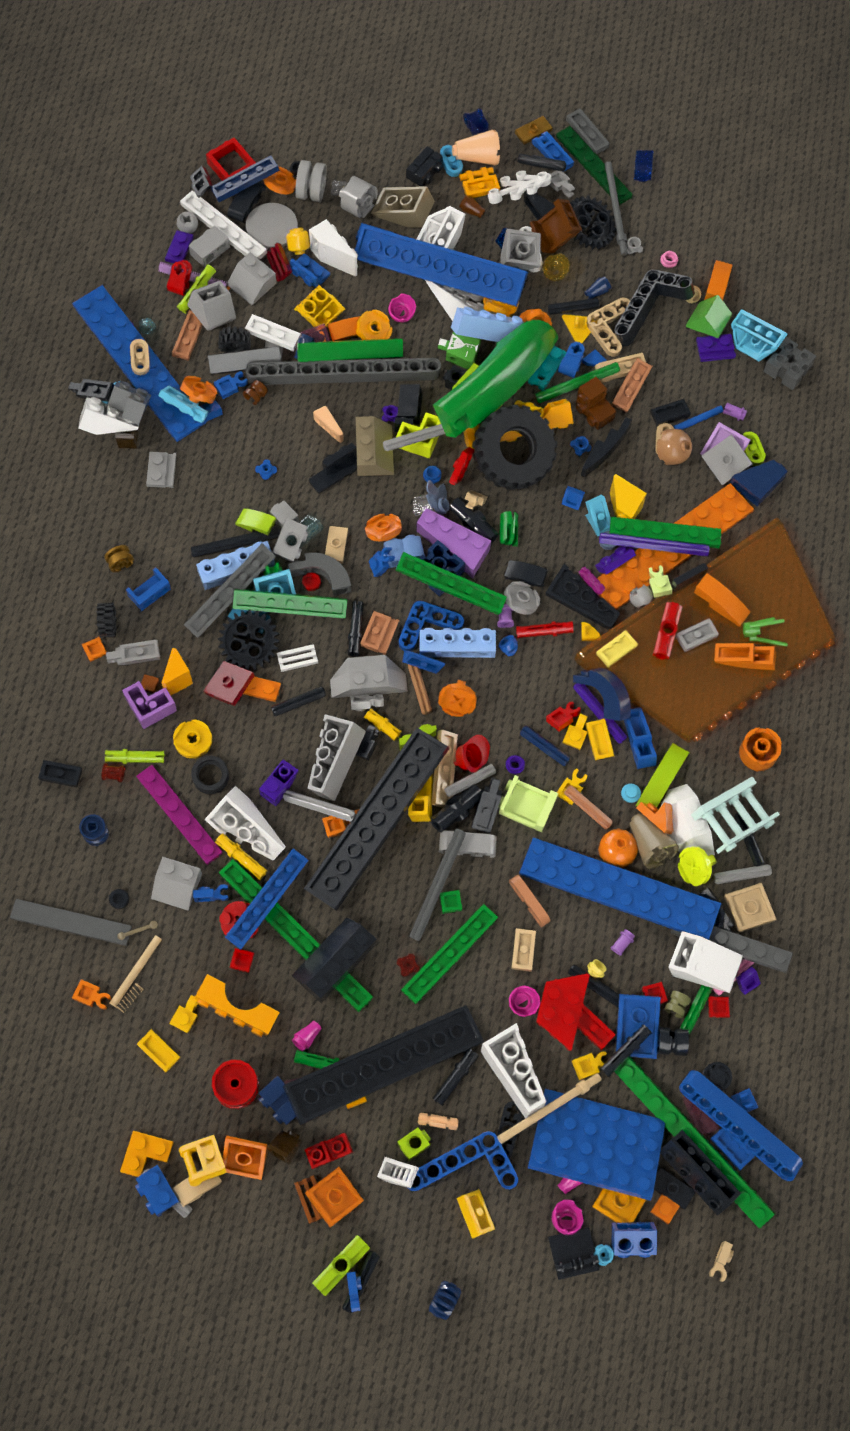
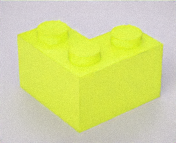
[396,413,441,459]

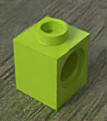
[397,1127,431,1161]

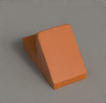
[636,802,673,834]

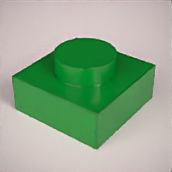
[440,890,462,914]

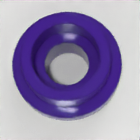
[506,755,525,774]

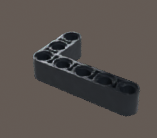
[614,270,695,347]

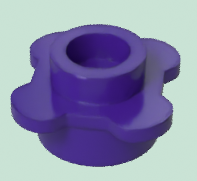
[382,405,398,423]

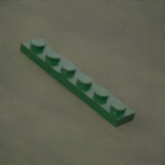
[556,126,633,205]

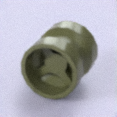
[664,991,691,1018]

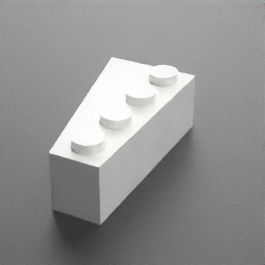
[481,1023,546,1119]

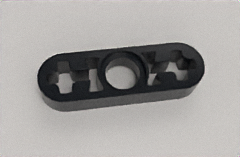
[494,1101,522,1162]

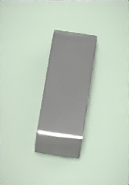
[439,831,497,858]

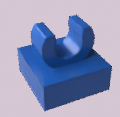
[562,486,585,510]
[730,1088,758,1113]

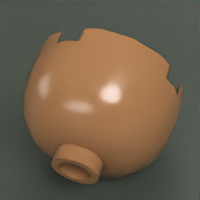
[657,429,692,465]

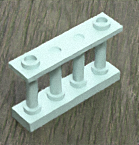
[691,777,780,854]

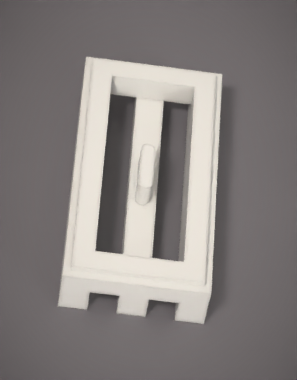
[277,644,318,672]

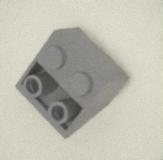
[187,281,236,331]

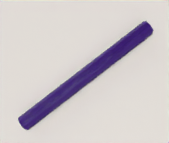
[599,532,710,556]

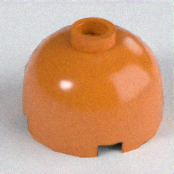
[598,829,638,868]

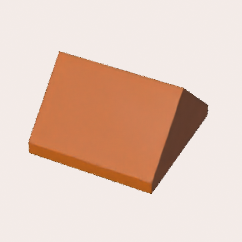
[223,1136,269,1180]

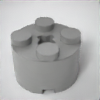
[339,176,378,218]

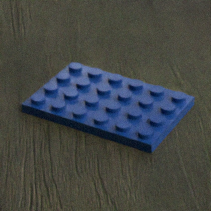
[528,1089,665,1201]

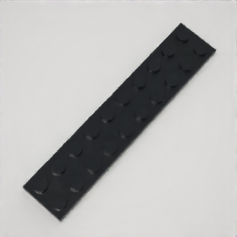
[304,728,449,911]
[283,1005,484,1126]

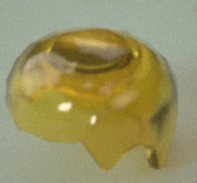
[542,253,570,281]

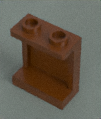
[529,199,582,253]

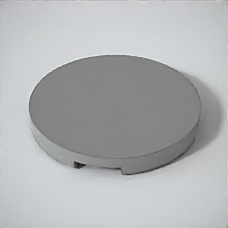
[246,203,298,249]

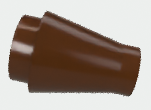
[459,195,486,219]

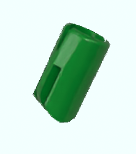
[500,511,518,547]

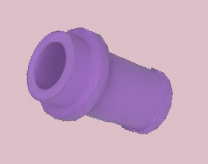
[723,403,747,421]
[611,929,635,956]

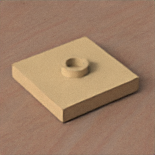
[724,883,776,933]

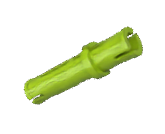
[177,264,216,314]
[105,749,165,764]

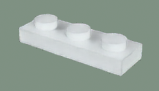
[245,314,301,351]

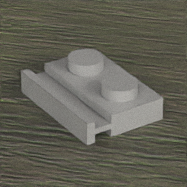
[146,452,177,488]

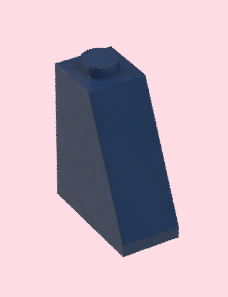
[730,460,788,507]

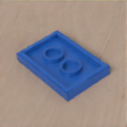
[616,994,661,1059]

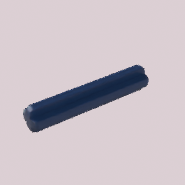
[520,726,570,766]

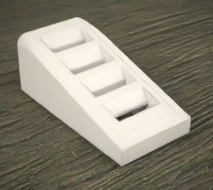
[377,1157,419,1188]

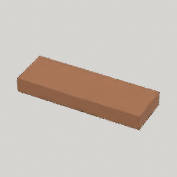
[172,310,203,361]
[611,358,653,413]

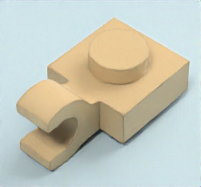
[465,490,488,510]
[709,1241,734,1282]

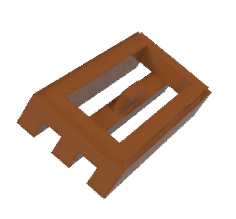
[294,1175,323,1224]

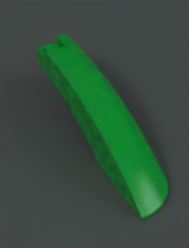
[433,320,559,438]

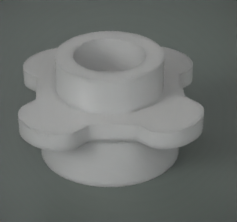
[626,237,643,254]

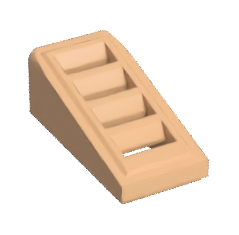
[313,406,344,443]

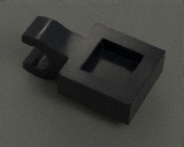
[356,725,380,761]

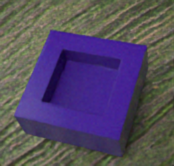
[736,967,761,995]

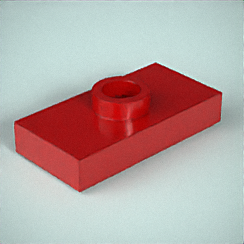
[449,447,475,485]

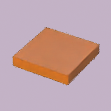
[305,1167,364,1227]

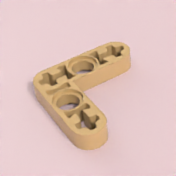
[587,298,630,357]

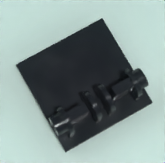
[548,1227,599,1280]

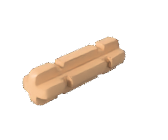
[418,1113,459,1130]

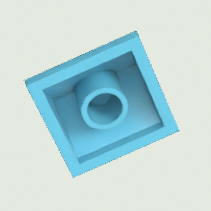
[253,569,296,613]

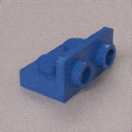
[290,253,330,288]

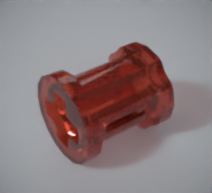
[101,763,125,783]

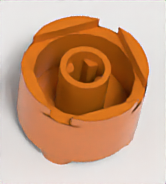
[739,727,782,771]

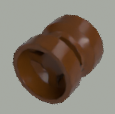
[243,380,268,405]

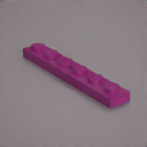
[136,765,223,865]

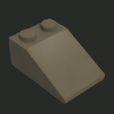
[371,186,435,227]

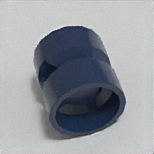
[79,814,109,846]

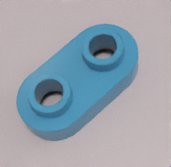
[440,145,463,177]

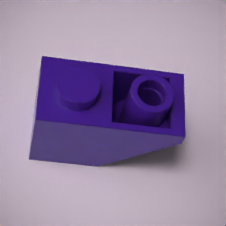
[259,760,299,806]

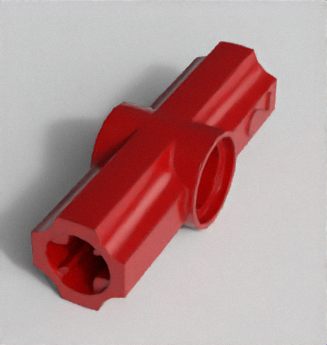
[653,602,682,660]

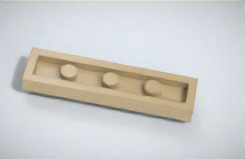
[431,730,458,808]

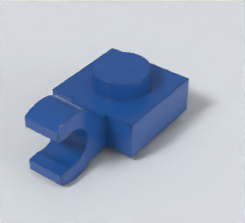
[193,884,229,902]

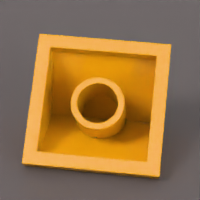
[162,648,193,696]

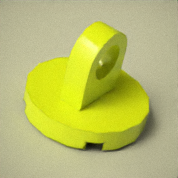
[678,846,717,886]

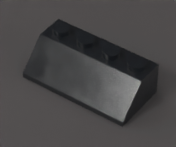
[292,917,377,1003]

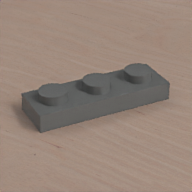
[566,109,610,154]

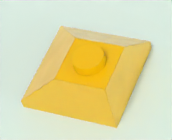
[610,474,647,519]

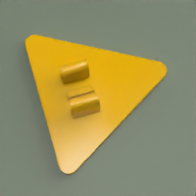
[562,314,600,343]

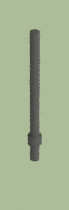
[605,162,628,256]

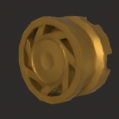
[104,545,135,572]

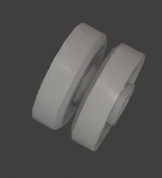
[296,160,327,203]

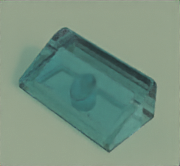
[286,514,324,548]

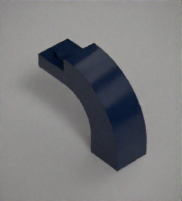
[573,668,631,721]

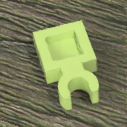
[649,565,672,598]

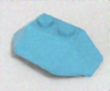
[731,309,787,361]

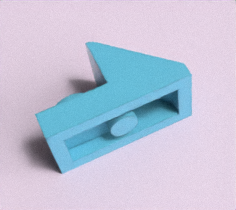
[585,495,611,536]

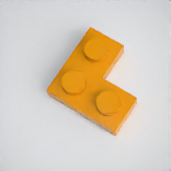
[120,1131,174,1177]

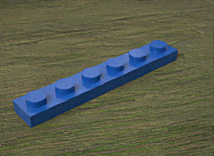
[225,849,309,950]

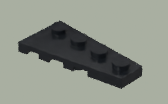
[545,563,620,631]

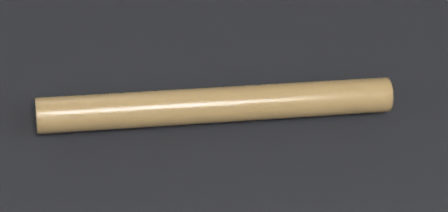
[109,935,162,1007]

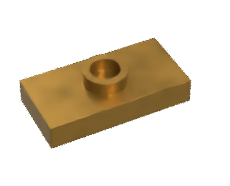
[515,116,552,145]

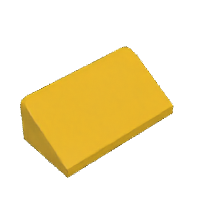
[457,1189,495,1239]

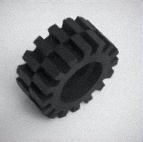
[218,326,251,353]
[97,603,116,637]

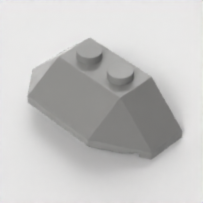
[330,655,408,698]

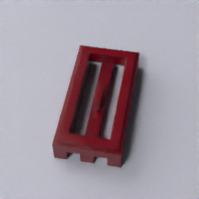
[266,243,292,282]

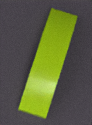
[635,743,690,807]

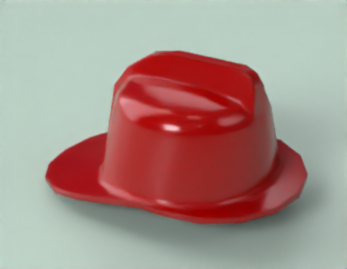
[453,735,490,773]

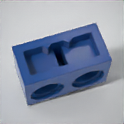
[612,1222,657,1258]

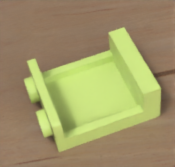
[499,775,558,832]

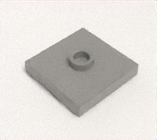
[702,434,753,486]

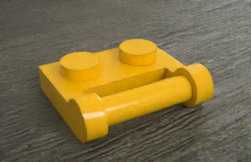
[179,1135,227,1187]

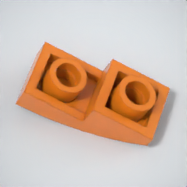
[328,316,360,341]

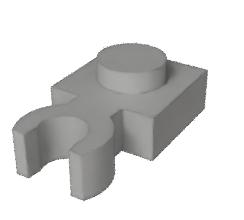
[350,694,384,711]

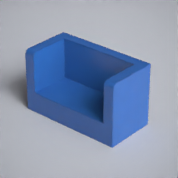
[126,567,171,611]

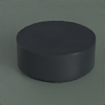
[109,889,129,909]

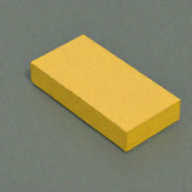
[586,719,614,760]
[137,1029,180,1072]

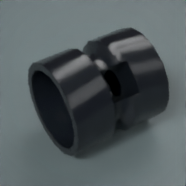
[657,1027,689,1056]

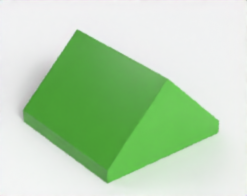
[686,295,732,338]

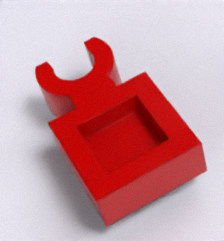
[546,702,581,732]

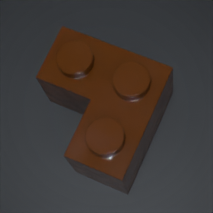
[576,377,616,430]

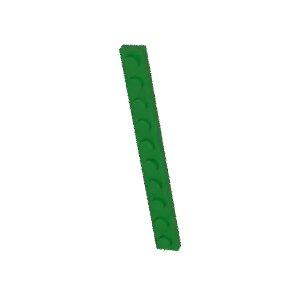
[219,859,373,1013]
[614,1056,775,1229]

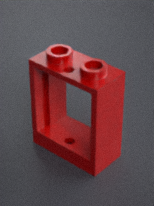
[206,138,256,181]

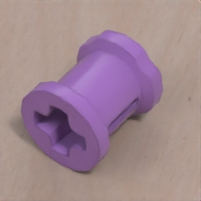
[497,604,514,628]

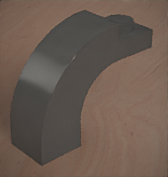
[288,553,351,596]

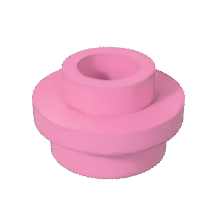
[660,251,678,268]

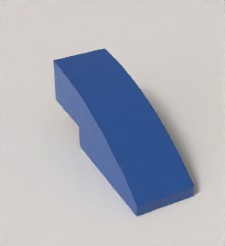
[624,707,657,769]

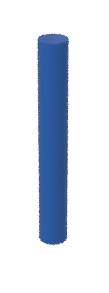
[673,405,723,430]

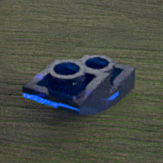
[634,150,653,182]

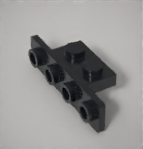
[309,443,357,494]

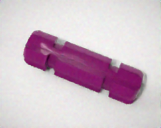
[579,567,605,595]

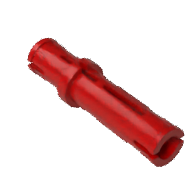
[516,621,574,639]

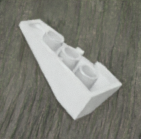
[426,281,496,321]
[205,786,286,860]

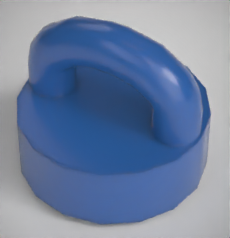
[498,635,518,656]

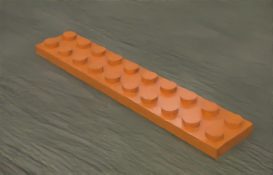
[597,483,754,610]

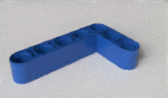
[406,1131,518,1191]

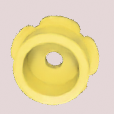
[587,959,606,978]

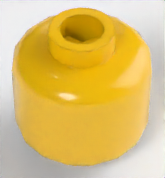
[286,228,310,255]

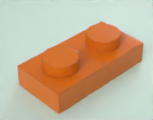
[243,677,281,702]

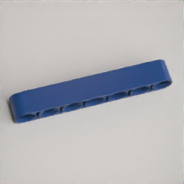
[679,1070,803,1181]

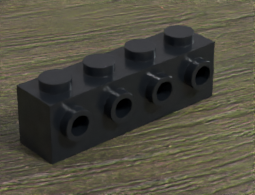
[660,1130,741,1216]

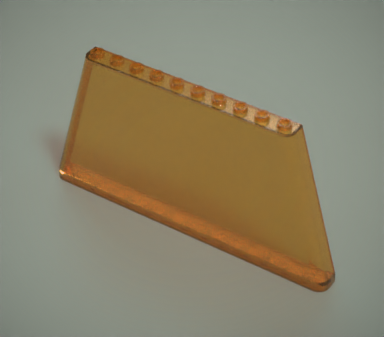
[574,518,836,743]

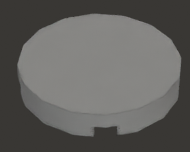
[504,581,540,615]

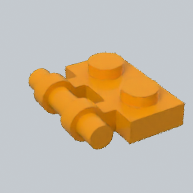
[459,167,500,198]

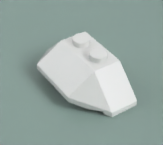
[416,206,466,250]
[661,784,715,856]

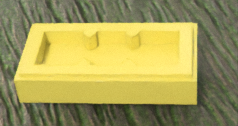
[596,630,638,668]

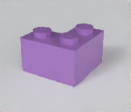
[122,681,177,729]

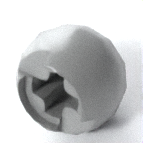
[176,212,198,234]
[630,585,653,608]

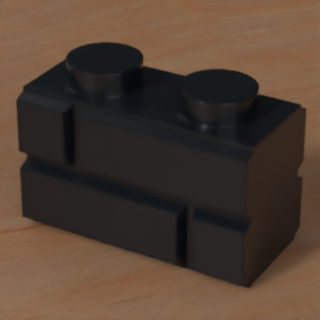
[406,146,443,187]

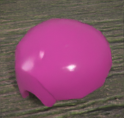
[388,294,416,323]
[509,986,540,1017]
[552,1200,584,1235]

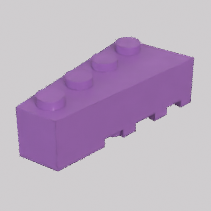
[417,508,491,579]

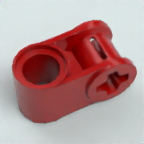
[167,260,192,296]

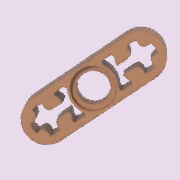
[509,875,550,927]

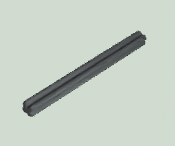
[409,829,466,941]

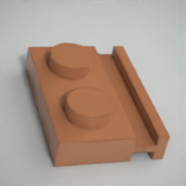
[360,611,399,655]

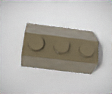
[356,416,394,476]

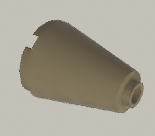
[630,813,679,869]

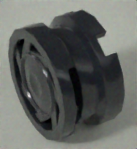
[702,1062,732,1091]

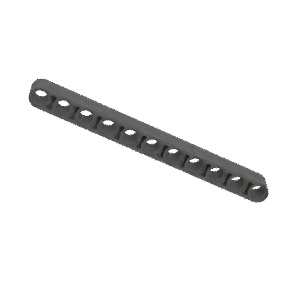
[246,358,441,385]

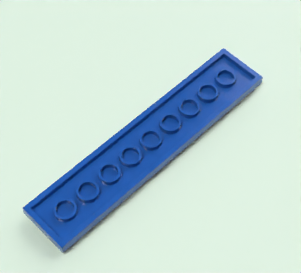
[355,224,528,307]
[73,285,206,442]
[519,838,721,940]

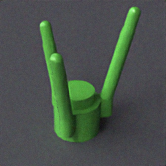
[743,617,788,647]

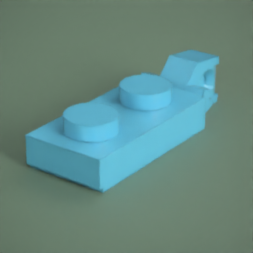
[158,386,208,423]

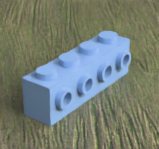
[451,307,524,342]
[196,541,275,590]
[419,628,496,658]

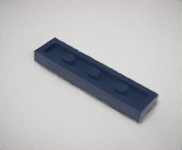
[211,155,280,202]

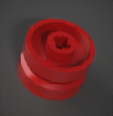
[212,1060,259,1109]

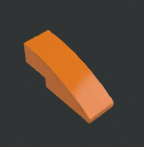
[704,260,732,301]
[694,573,750,627]
[714,643,776,670]

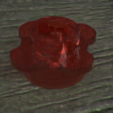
[397,954,420,977]

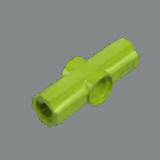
[312,1235,370,1297]

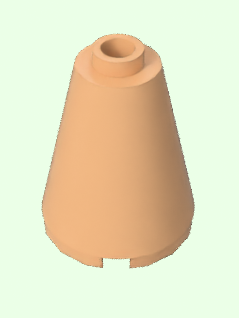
[452,129,500,165]

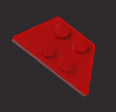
[536,974,590,1051]

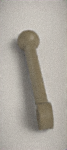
[117,921,158,940]

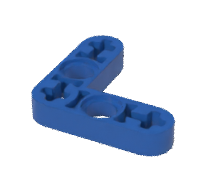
[399,601,464,651]

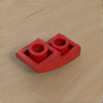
[304,1133,353,1169]

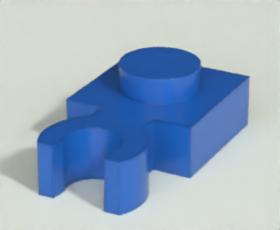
[214,371,248,399]
[369,547,395,577]
[347,1272,362,1312]

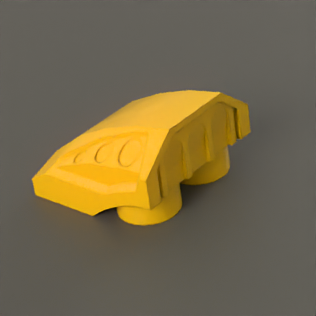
[294,285,345,331]

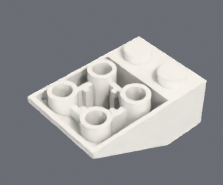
[309,219,358,276]
[78,397,139,435]
[668,931,743,993]

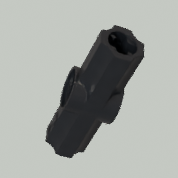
[450,497,499,543]
[430,785,482,833]

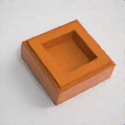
[82,637,107,662]

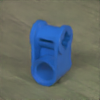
[558,342,585,378]

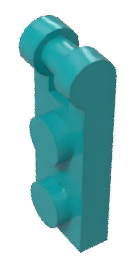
[528,346,566,391]

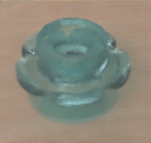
[139,318,156,335]

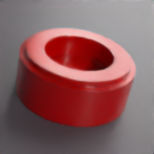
[302,573,321,591]

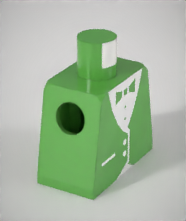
[438,332,481,370]

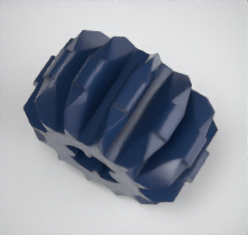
[429,1281,461,1320]

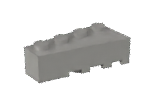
[308,714,366,801]

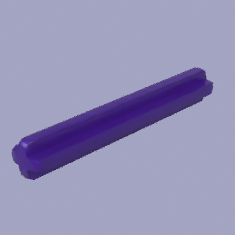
[573,683,627,744]

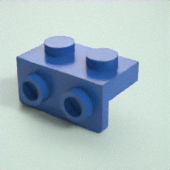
[135,1165,179,1217]

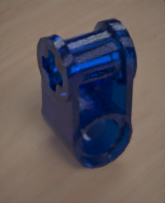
[463,108,489,136]

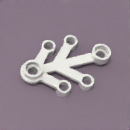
[488,171,552,204]

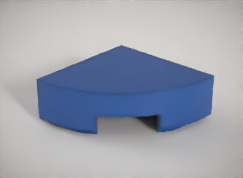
[582,349,607,366]

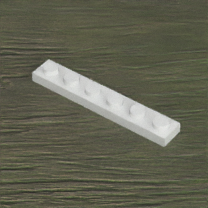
[180,191,267,260]

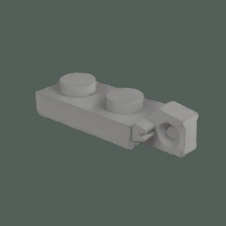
[106,640,161,665]

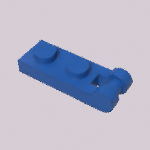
[532,131,574,172]

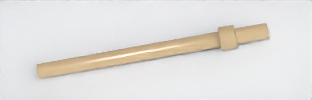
[497,1074,601,1144]

